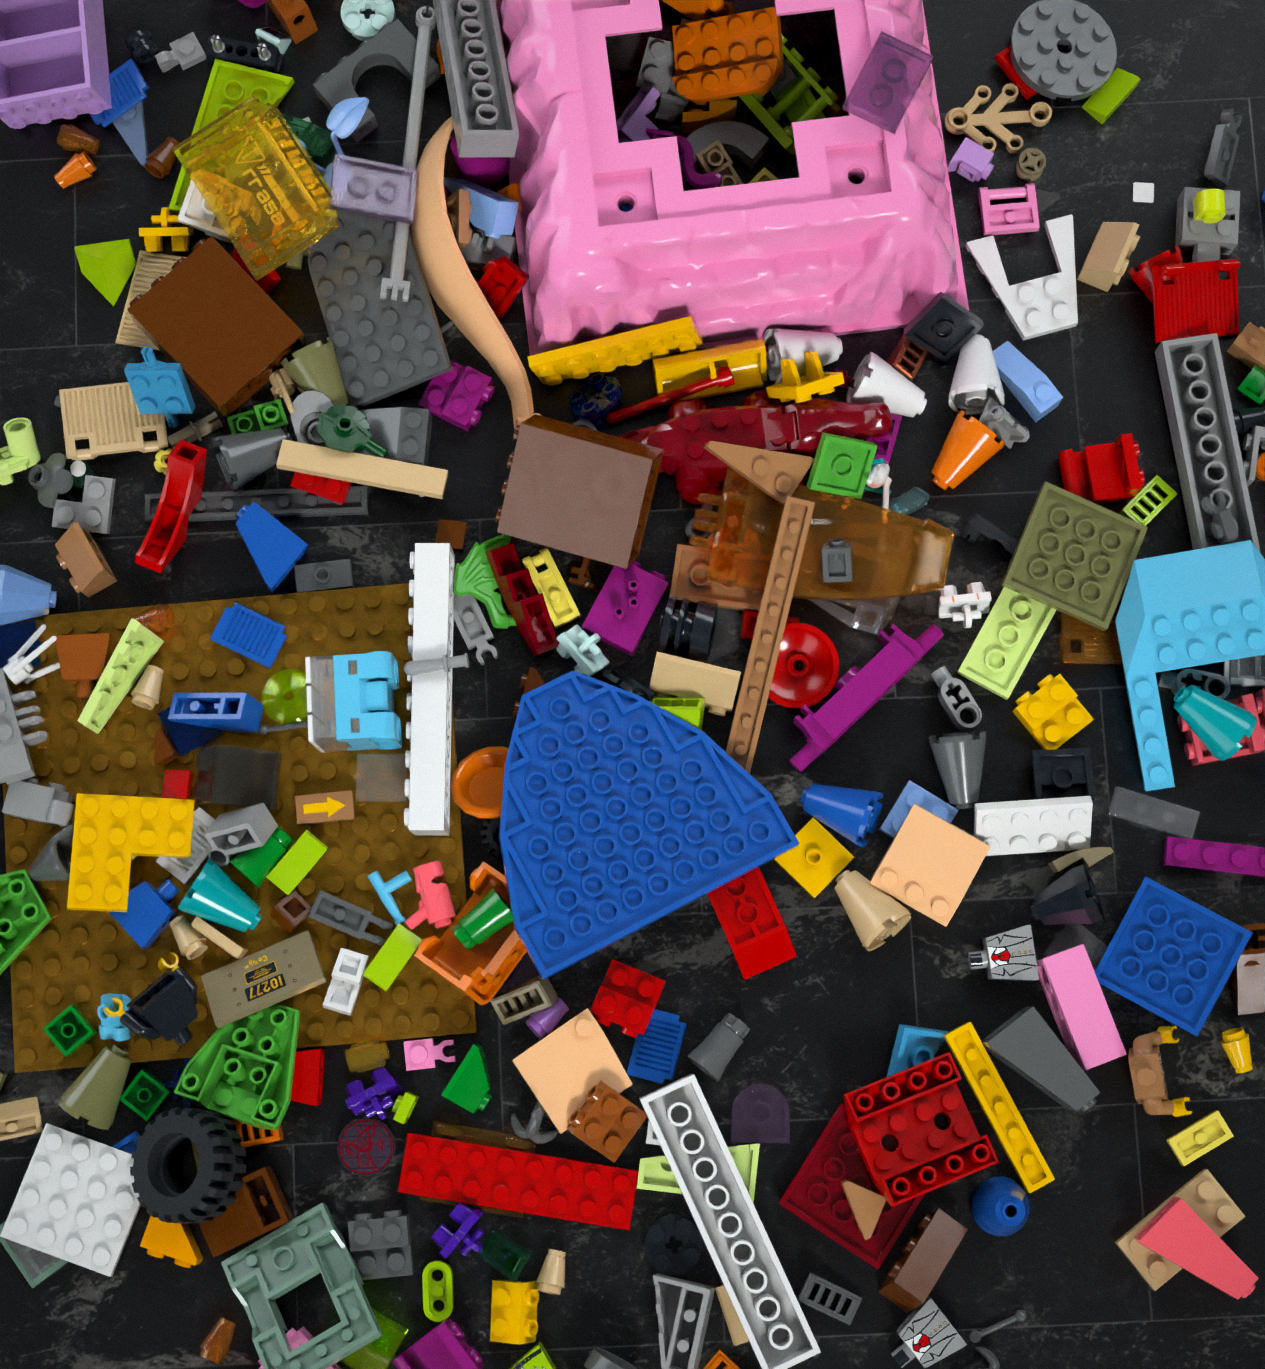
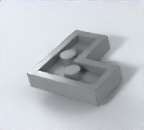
[52,475,116,534]

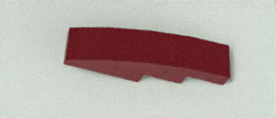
[485,543,559,656]

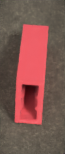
[1134,1196,1259,1299]

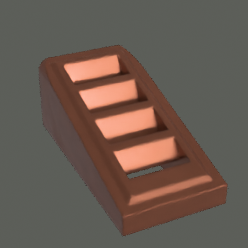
[886,335,928,382]

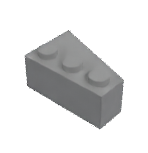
[653,1273,715,1369]

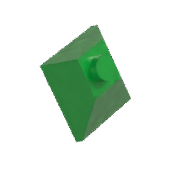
[441,1044,492,1114]

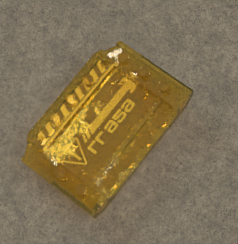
[172,96,339,281]

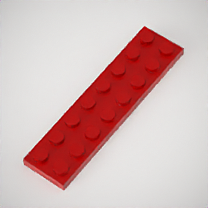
[398,1132,639,1230]

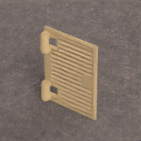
[115,250,186,351]
[59,382,168,461]

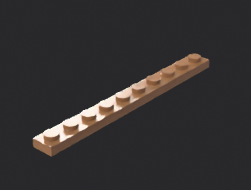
[725,496,815,774]

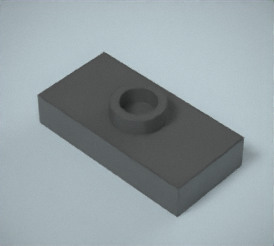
[294,559,354,593]

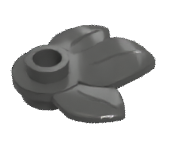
[28,453,73,508]

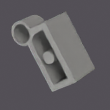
[2,778,74,828]
[204,803,278,867]

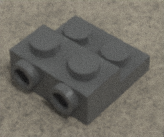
[348,1210,414,1280]

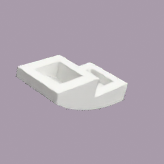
[323,948,369,1016]

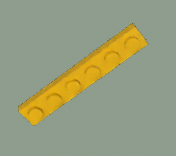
[943,1022,1055,1194]

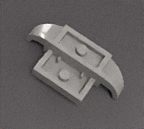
[636,18,694,122]

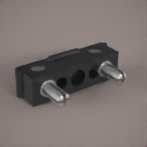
[205,35,284,74]

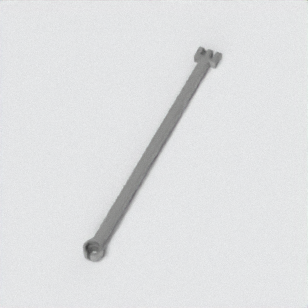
[380,6,437,302]

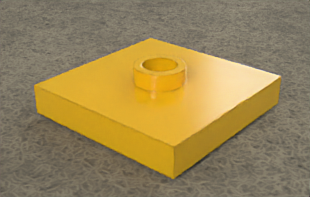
[774,817,854,898]

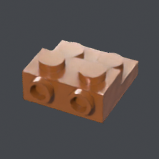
[567,1080,647,1163]

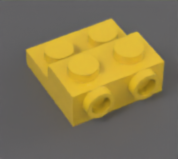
[1012,674,1094,750]

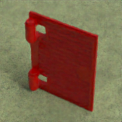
[1152,259,1240,343]

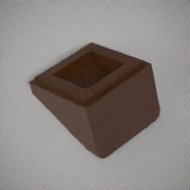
[154,729,180,767]
[270,890,312,934]

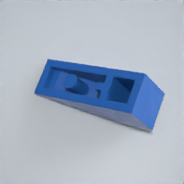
[168,693,264,732]

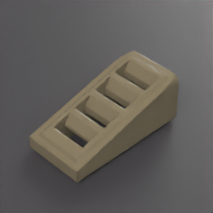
[490,975,557,1025]

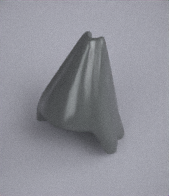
[29,824,74,881]

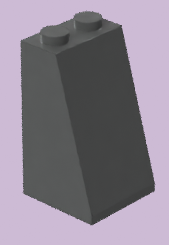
[981,1006,1100,1112]

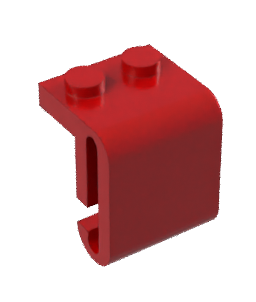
[1057,433,1145,505]

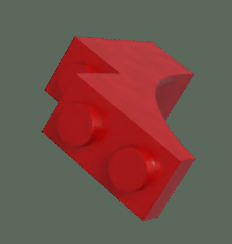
[135,439,207,573]

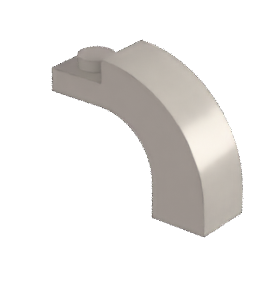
[679,121,770,184]

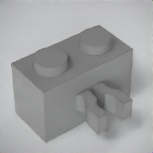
[461,225,517,272]

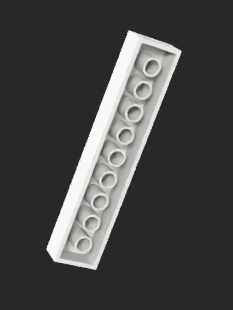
[404,543,455,836]
[639,1074,821,1369]

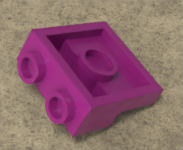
[418,360,495,432]

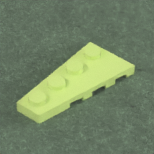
[77,618,164,734]
[637,1143,760,1202]

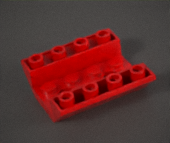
[843,1052,999,1207]

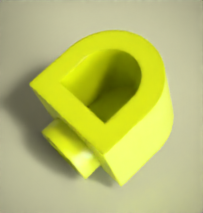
[1193,189,1226,224]

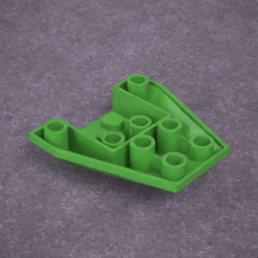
[0,869,52,975]
[174,1003,301,1130]

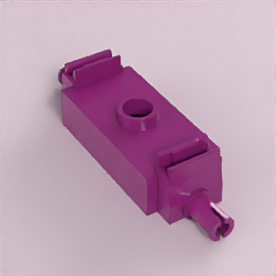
[789,623,944,773]

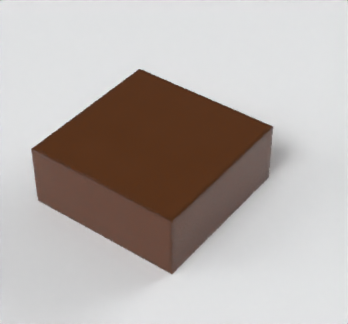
[436,519,467,552]

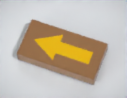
[295,790,356,825]

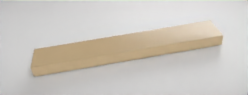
[276,439,448,499]

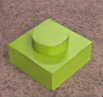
[392,1092,419,1124]

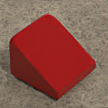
[161,769,194,800]

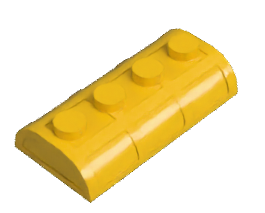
[652,338,767,405]

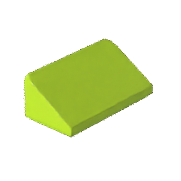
[1082,68,1141,124]

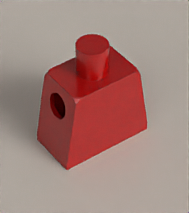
[290,1049,325,1106]

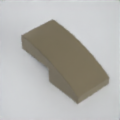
[1048,847,1113,874]

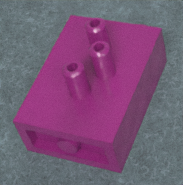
[582,561,669,657]

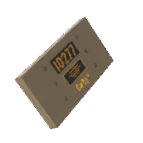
[201,930,327,1028]

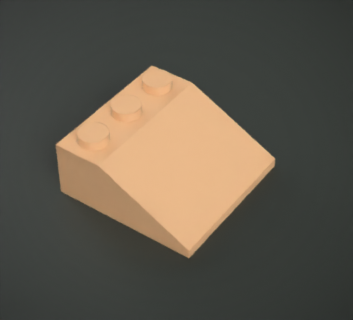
[870,803,990,927]

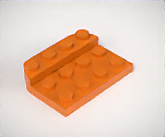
[672,7,784,105]

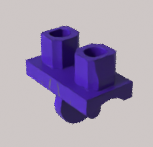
[345,1067,403,1120]
[432,1202,484,1258]

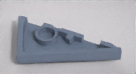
[112,100,148,167]

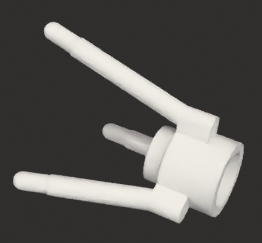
[841,463,892,524]
[3,624,60,685]

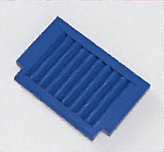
[90,59,149,128]
[210,602,287,669]
[627,1010,687,1084]

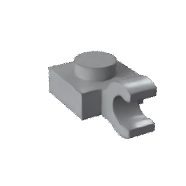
[155,32,207,72]

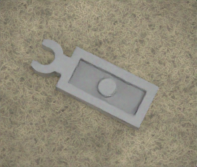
[454,594,498,665]

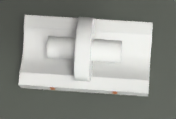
[938,582,992,628]

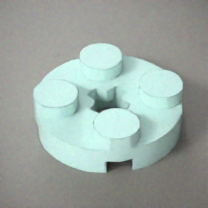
[341,0,396,41]

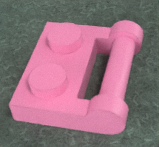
[978,183,1040,236]

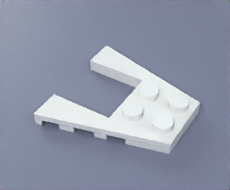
[966,214,1078,340]

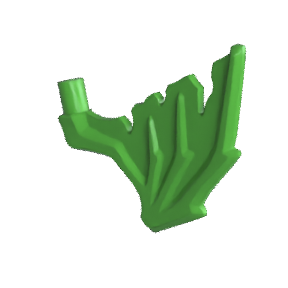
[452,534,517,629]

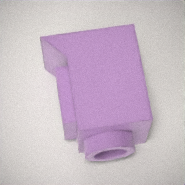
[948,137,994,183]

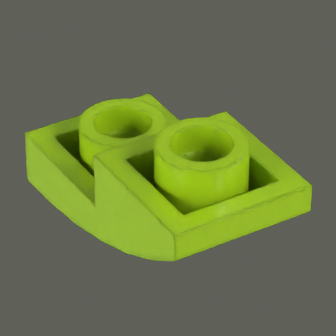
[266,829,329,895]
[362,924,422,991]

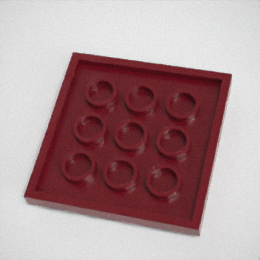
[778,1103,925,1269]

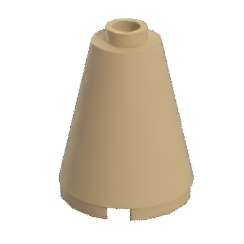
[834,870,911,951]

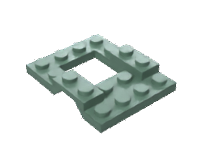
[221,1203,383,1369]

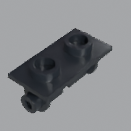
[601,669,656,701]

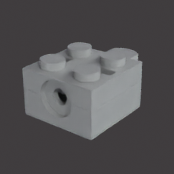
[1175,187,1240,262]

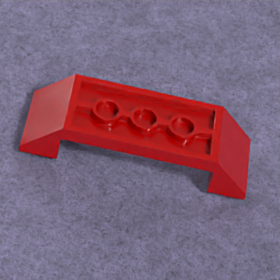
[707,867,797,980]

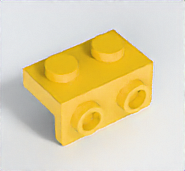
[490,1280,539,1345]

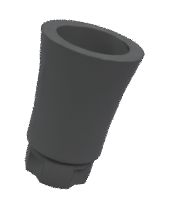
[686,1013,750,1082]

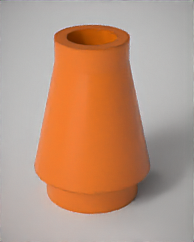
[54,151,97,189]

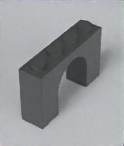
[313,18,441,142]

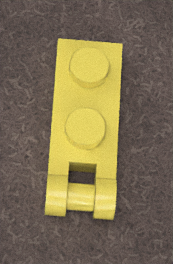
[522,547,581,629]

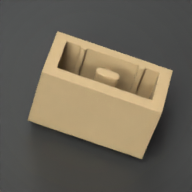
[1077,222,1140,292]

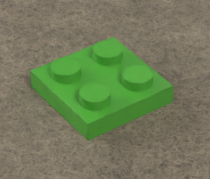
[806,432,877,499]

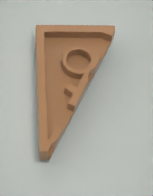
[704,441,814,505]

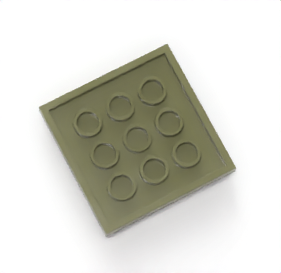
[1001,481,1148,631]

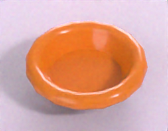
[450,746,509,818]

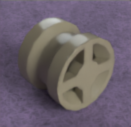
[1015,148,1046,182]

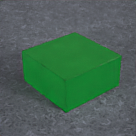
[43,1005,98,1057]
[120,1069,173,1121]

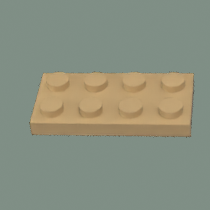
[1115,1168,1245,1291]

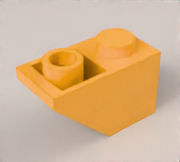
[140,1216,203,1268]

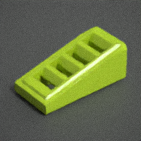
[1119,475,1177,526]

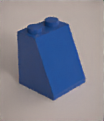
[235,502,308,593]

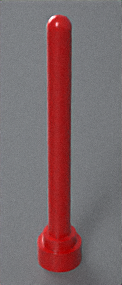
[606,363,735,424]

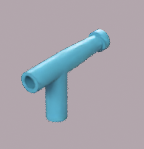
[368,871,412,926]

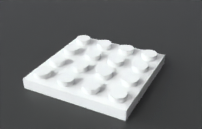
[0,1123,141,1277]

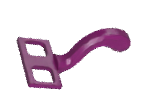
[645,128,723,189]

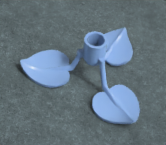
[267,97,370,218]

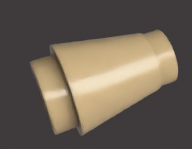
[131,665,164,710]
[169,915,208,960]
[536,1249,566,1295]

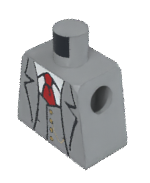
[968,925,1039,981]
[891,1296,967,1368]

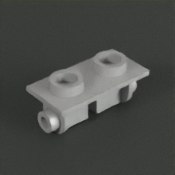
[979,397,1030,449]

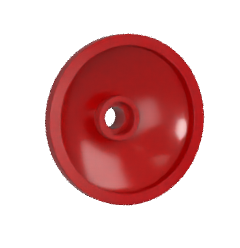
[768,623,840,708]

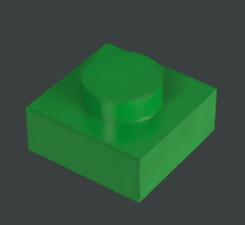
[1237,364,1265,405]

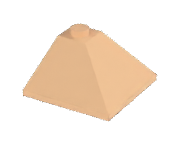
[512,1008,633,1134]

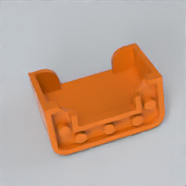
[414,861,527,1005]

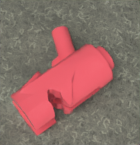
[405,861,456,930]

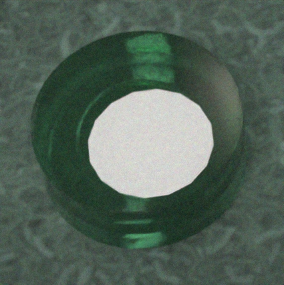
[65,460,94,489]

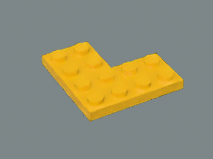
[67,793,195,912]

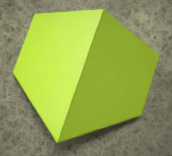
[75,239,136,307]

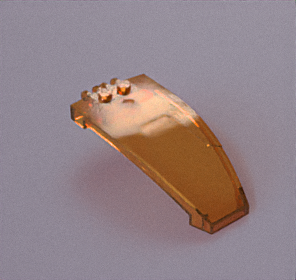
[689,467,954,601]

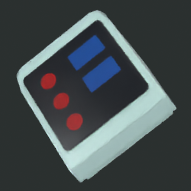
[255,27,292,55]

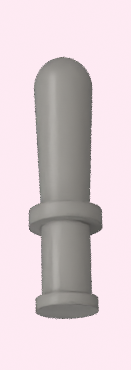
[404,653,469,676]

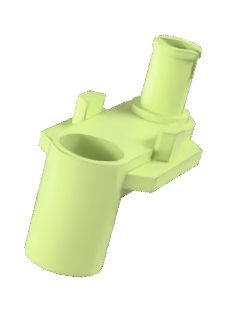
[0,418,41,485]

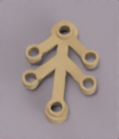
[944,83,1052,154]

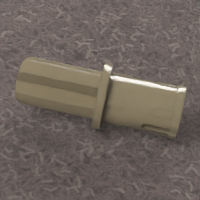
[168,411,223,449]

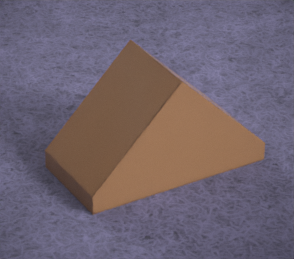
[840,1179,886,1240]

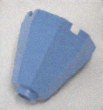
[0,565,57,625]

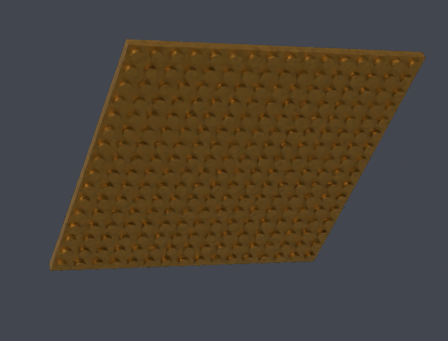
[0,583,477,1073]

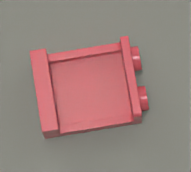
[1177,694,1265,766]

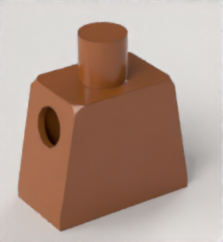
[267,0,318,44]
[55,633,116,700]

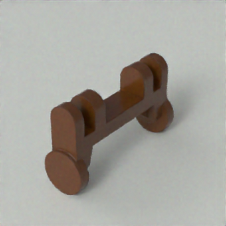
[567,557,599,592]

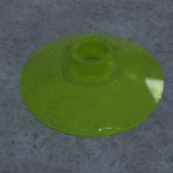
[262,669,316,725]

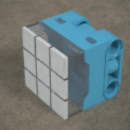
[305,651,402,752]

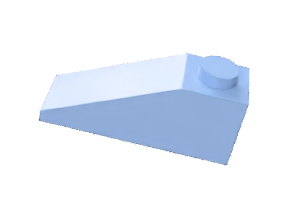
[443,177,519,239]
[993,341,1063,423]

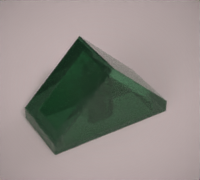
[478,1230,532,1282]

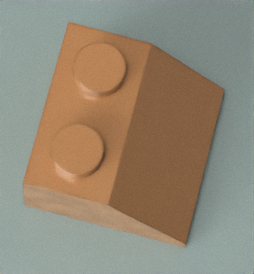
[55,522,118,598]

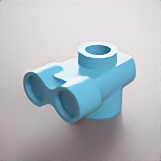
[97,993,131,1041]

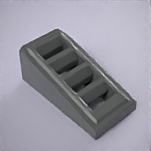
[797,1271,862,1325]

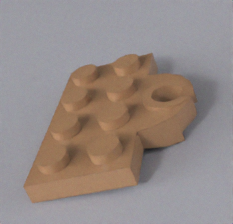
[670,524,772,612]

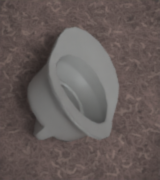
[290,391,334,448]

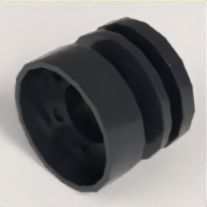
[658,596,718,662]

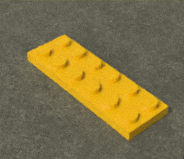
[527,316,703,386]

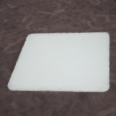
[1133,182,1154,203]

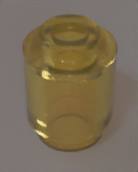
[345,1038,390,1073]

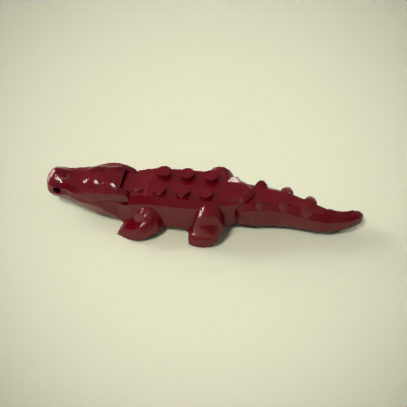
[618,390,892,504]

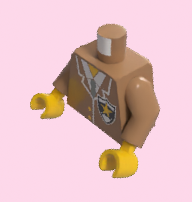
[1128,1026,1192,1117]

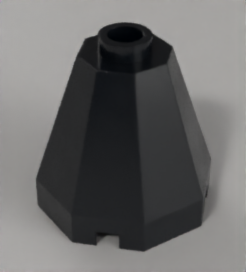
[1031,865,1105,925]

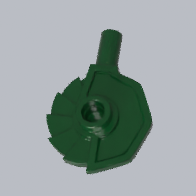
[317,404,389,458]

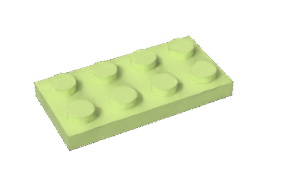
[957,587,1056,700]

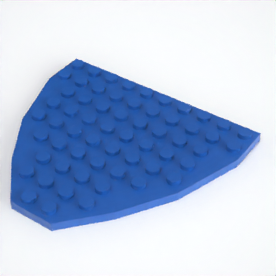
[499,671,799,980]

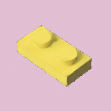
[1166,1110,1234,1166]

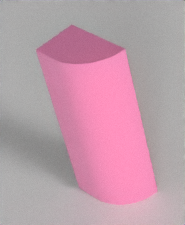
[1036,944,1127,1071]

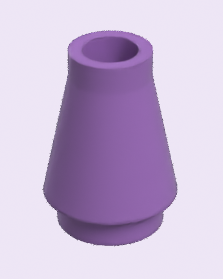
[526,997,569,1039]

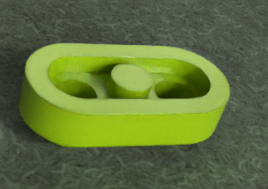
[422,1260,454,1322]

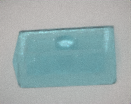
[870,487,930,531]

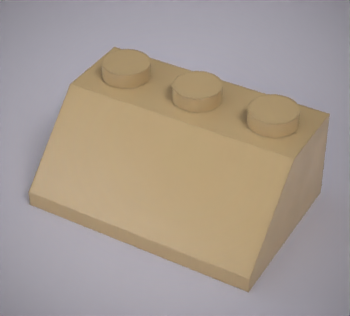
[649,652,741,716]

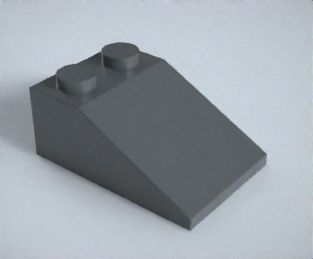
[353,407,432,466]

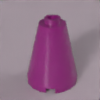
[450,135,511,189]

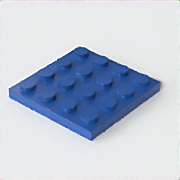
[1095,877,1253,1036]

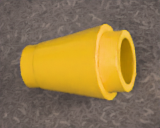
[1220,1028,1253,1073]

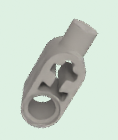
[931,666,982,731]
[1157,668,1230,699]

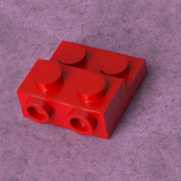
[590,959,666,1038]

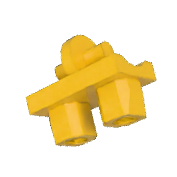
[139,207,194,252]

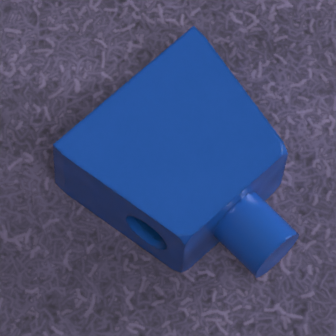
[109,879,180,949]

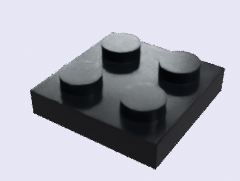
[904,292,984,363]

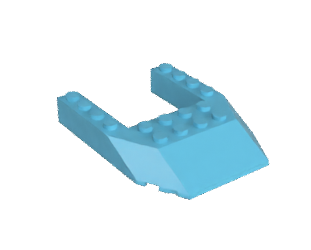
[1115,540,1265,791]

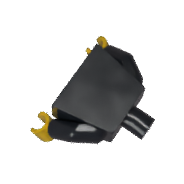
[103,952,198,1045]

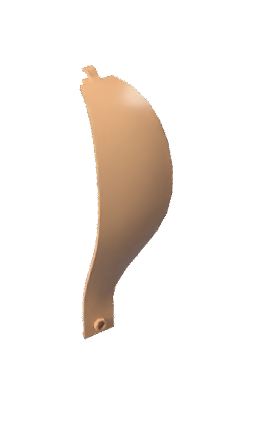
[409,117,541,430]

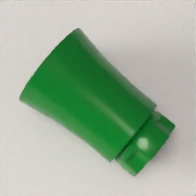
[229,826,294,888]
[452,887,513,951]

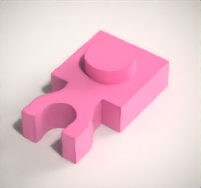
[404,1038,456,1071]

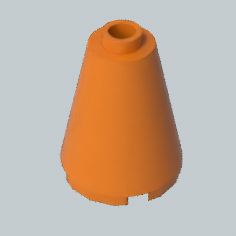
[931,410,1006,490]

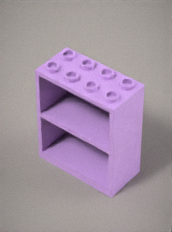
[0,0,112,129]

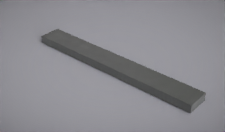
[145,485,369,523]

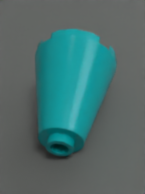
[1174,685,1257,761]
[177,859,262,932]

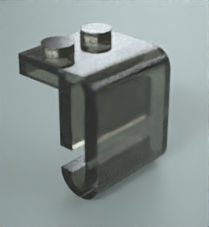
[193,745,282,811]

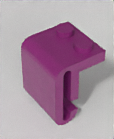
[392,1317,484,1369]

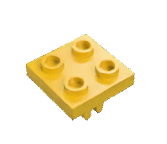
[766,351,844,403]

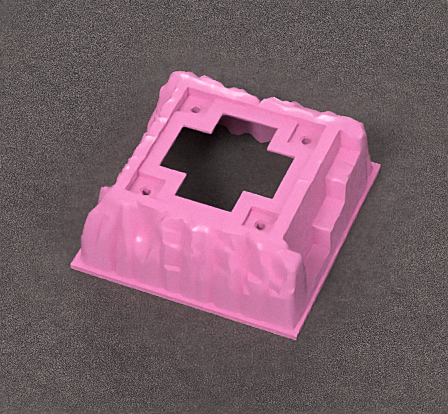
[495,0,969,372]

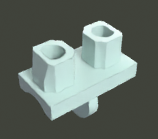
[557,624,610,677]

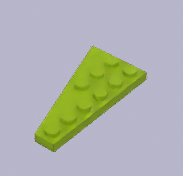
[169,59,295,214]

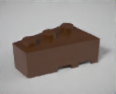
[878,1208,968,1312]

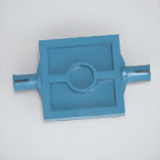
[124,347,196,428]

